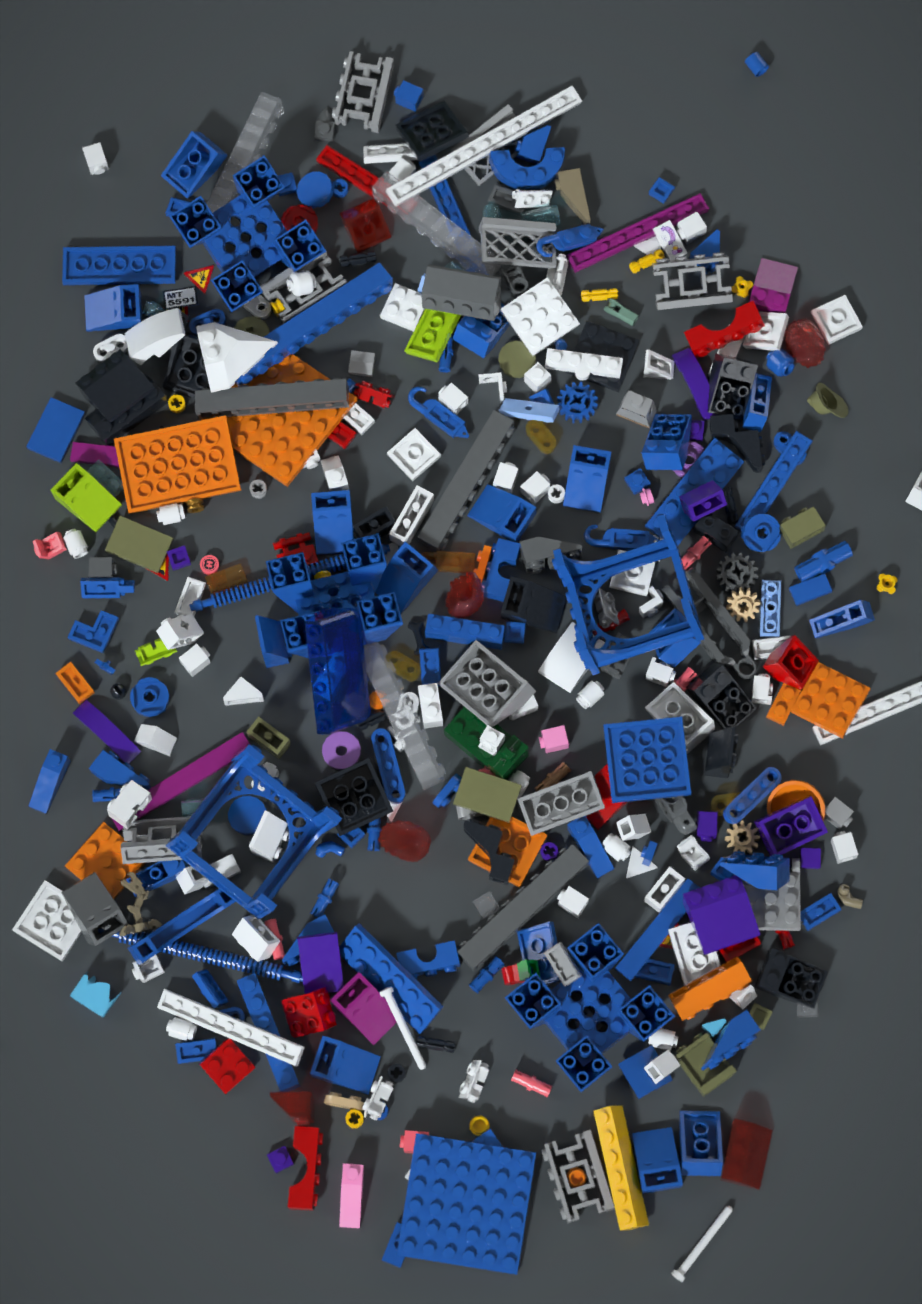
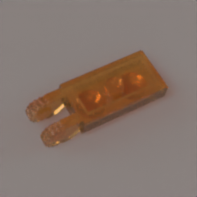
[422,551,475,574]

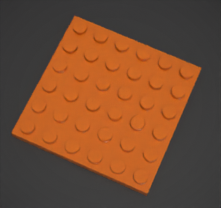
[201,354,358,487]

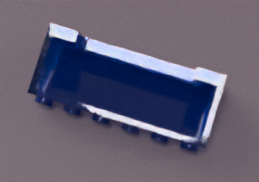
[305,608,371,735]

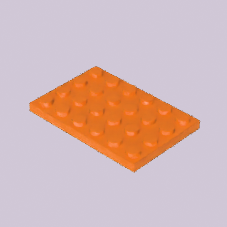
[114,415,241,514]

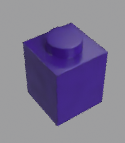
[696,811,718,842]

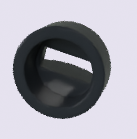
[110,683,126,700]

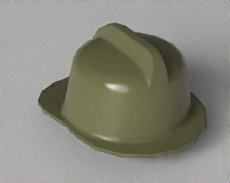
[807,383,849,418]

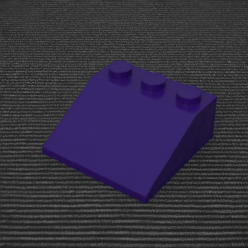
[683,876,761,955]

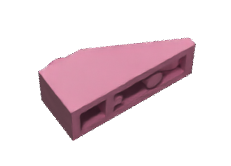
[340,1164,364,1228]

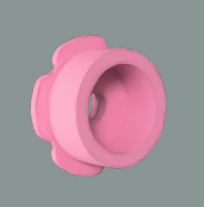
[640,488,654,506]

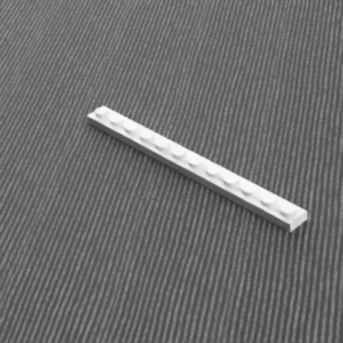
[386,86,582,207]

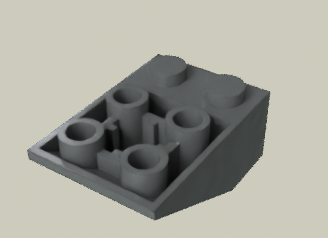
[520,536,582,574]
[61,872,128,946]

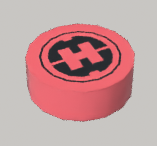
[200,555,219,575]

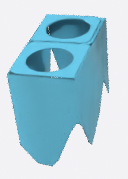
[70,971,121,1018]

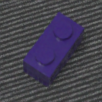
[679,480,727,522]

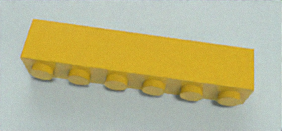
[594,1106,649,1230]

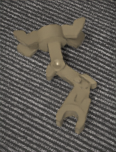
[119,872,162,936]

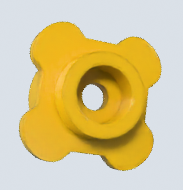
[731,276,753,298]
[876,573,898,594]

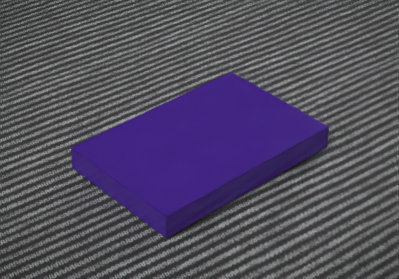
[297,932,344,994]

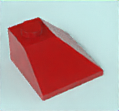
[763,635,819,689]

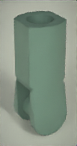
[604,299,639,326]

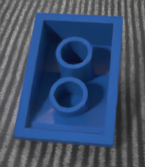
[161,131,228,199]
[255,615,292,668]
[679,1111,723,1176]

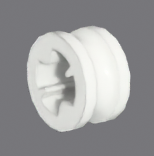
[548,484,565,504]

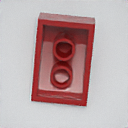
[586,764,628,830]

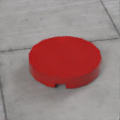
[281,204,318,233]

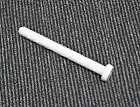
[379,986,426,1070]
[671,1205,733,1282]

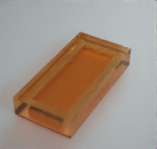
[205,563,248,595]

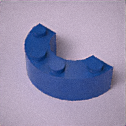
[489,147,565,191]

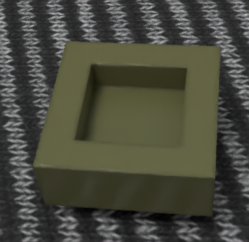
[749,1003,773,1030]

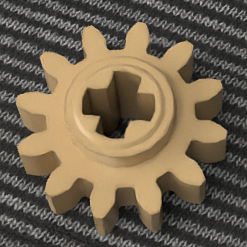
[726,587,760,622]
[725,820,760,855]

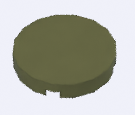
[498,341,536,378]

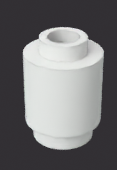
[156,503,186,525]
[63,529,88,559]
[576,681,605,709]
[508,770,530,798]
[602,833,631,862]
[166,1017,197,1041]
[648,1028,679,1051]

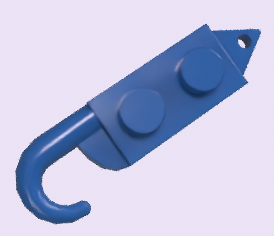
[536,223,604,257]
[408,386,469,438]
[584,525,660,550]

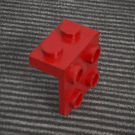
[282,987,337,1038]

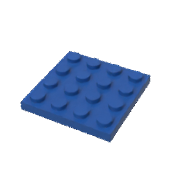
[603,717,691,803]

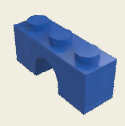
[480,538,520,602]
[396,941,460,979]

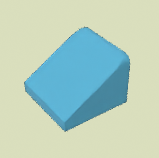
[701,1019,726,1038]

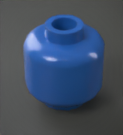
[766,348,795,377]

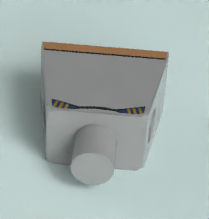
[616,391,657,428]

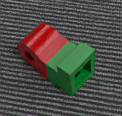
[502,959,541,985]

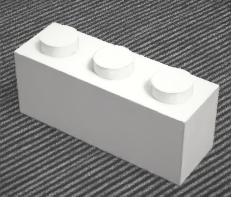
[389,485,434,546]

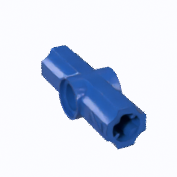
[794,541,853,582]

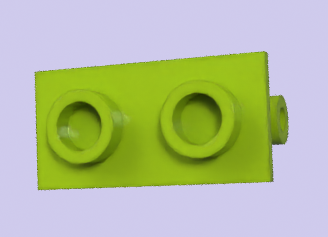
[135,638,177,666]

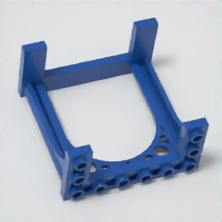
[552,514,704,675]
[165,744,342,919]

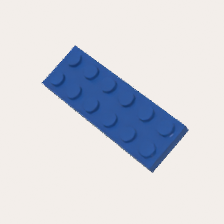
[62,246,176,285]
[645,438,744,545]
[339,923,443,1035]

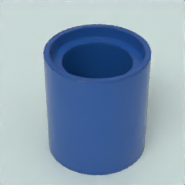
[745,52,769,77]

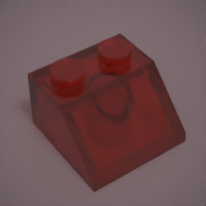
[339,198,392,253]

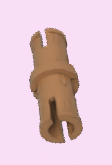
[534,762,571,792]

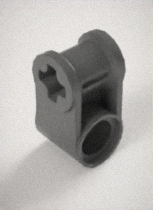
[500,265,528,299]

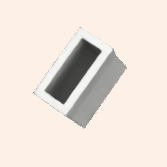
[348,351,375,377]

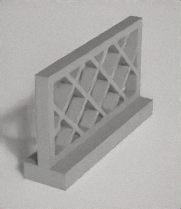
[450,104,530,186]
[479,217,557,269]

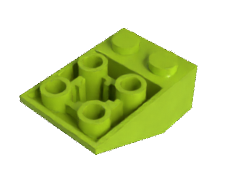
[50,463,122,532]

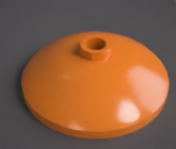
[767,780,826,821]

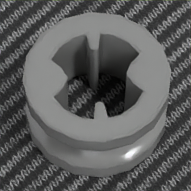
[249,479,267,499]

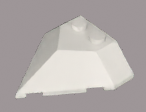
[196,322,278,392]

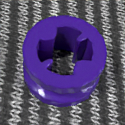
[541,842,558,861]

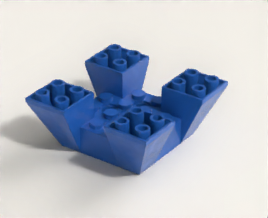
[169,155,327,313]
[266,533,403,659]
[505,923,675,1092]

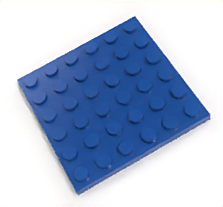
[396,1133,536,1275]

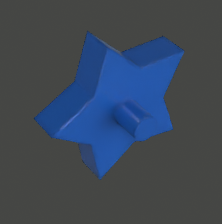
[94,659,116,675]

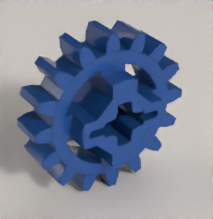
[557,382,598,423]

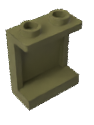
[676,1032,736,1097]

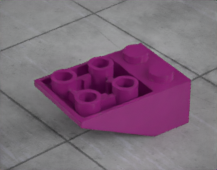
[331,972,397,1046]

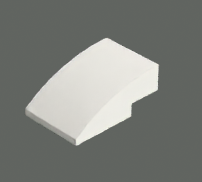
[125,308,185,365]
[538,622,605,693]

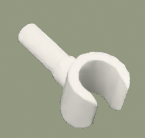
[387,726,406,753]

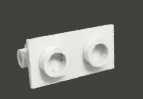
[512,189,553,208]
[546,254,569,295]
[459,1060,489,1103]
[362,1076,394,1120]

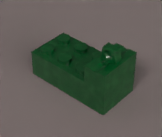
[444,707,529,780]

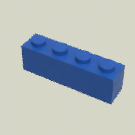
[425,614,505,650]

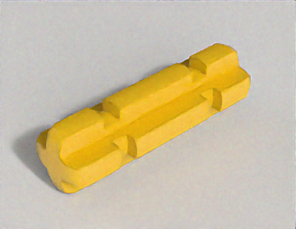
[629,249,665,273]
[581,288,618,302]

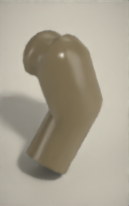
[838,884,863,909]

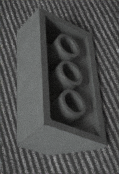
[422,264,501,321]

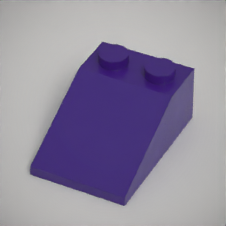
[754,796,828,857]

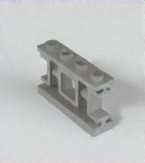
[332,51,394,133]
[260,252,348,324]
[652,252,733,310]
[121,816,203,864]
[541,1130,615,1223]

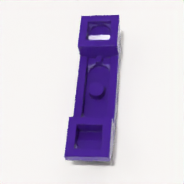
[672,348,717,421]
[73,700,141,764]

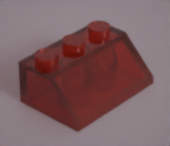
[270,1092,315,1127]
[720,1118,772,1190]

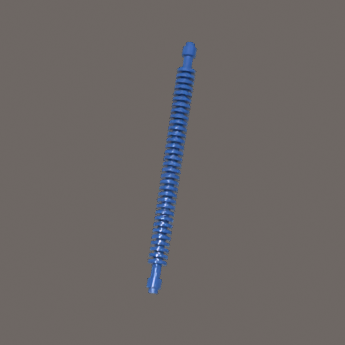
[189,544,391,612]
[98,928,303,983]

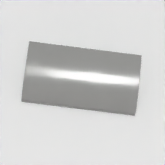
[518,771,605,836]

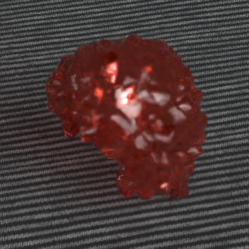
[784,318,826,368]
[445,571,484,619]
[378,820,431,862]

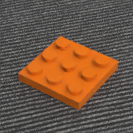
[791,662,870,739]
[468,817,548,888]
[65,822,147,899]

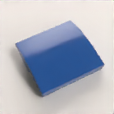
[618,1046,673,1099]

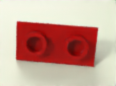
[353,381,395,408]

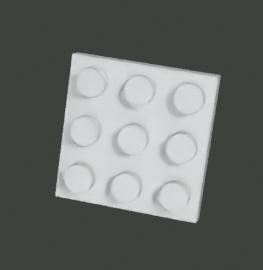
[501,277,580,356]
[12,881,82,962]

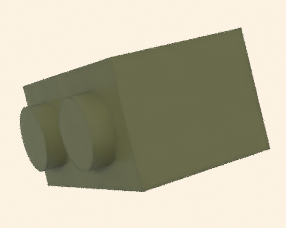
[779,506,826,549]
[247,717,291,759]

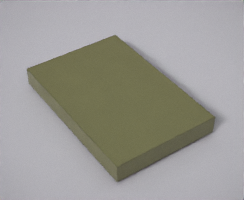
[105,516,173,573]
[453,767,522,823]

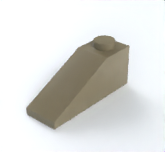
[554,168,591,225]

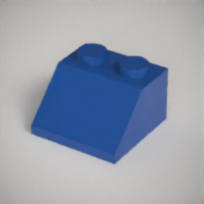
[649,608,701,668]

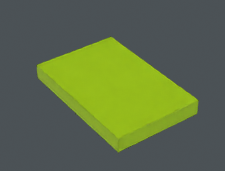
[404,309,461,362]

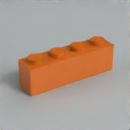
[668,956,752,1021]

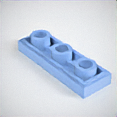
[499,398,559,422]
[760,580,781,638]

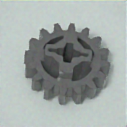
[716,553,758,592]

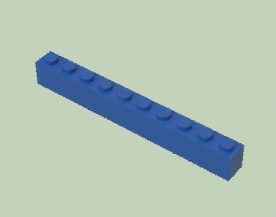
[235,263,393,386]

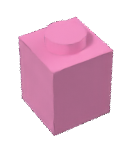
[538,725,569,753]

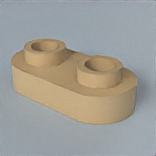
[324,1092,364,1111]

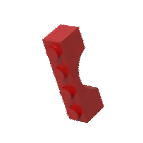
[684,301,765,358]
[288,1126,323,1211]

